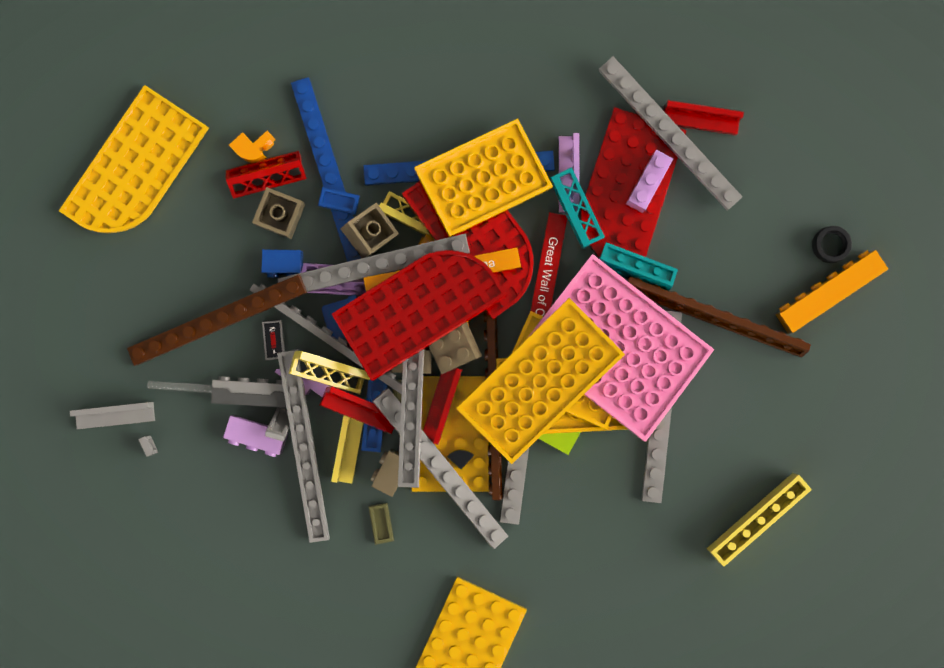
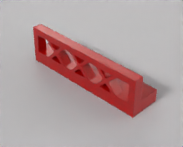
[663,100,744,135]
[226,151,307,199]
[423,368,462,445]
[319,386,394,434]

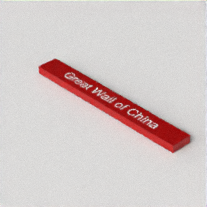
[530,212,567,317]

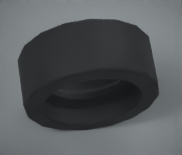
[812,226,852,263]

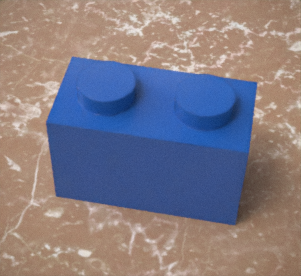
[262,249,303,278]

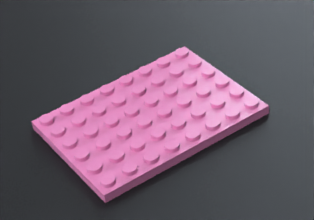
[527,254,714,442]

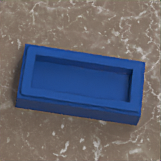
[318,187,360,215]

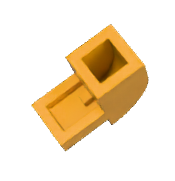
[229,130,275,163]

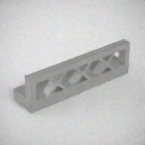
[70,402,155,429]

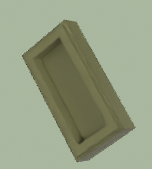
[368,502,394,545]

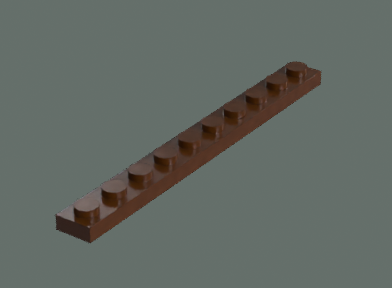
[127,275,307,366]
[628,277,811,358]
[483,311,503,500]

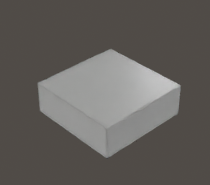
[138,435,158,457]

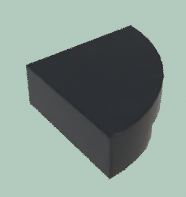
[447,450,474,469]

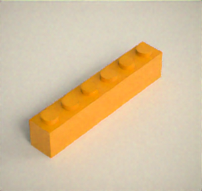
[775,250,888,334]

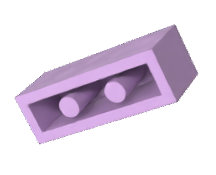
[626,150,673,213]
[223,415,288,457]

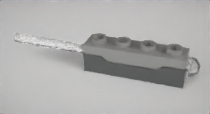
[147,376,286,408]

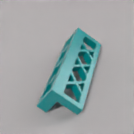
[550,167,605,249]
[599,242,678,291]

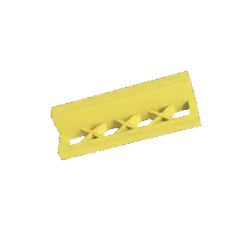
[379,191,431,236]
[289,351,370,394]
[331,416,364,484]

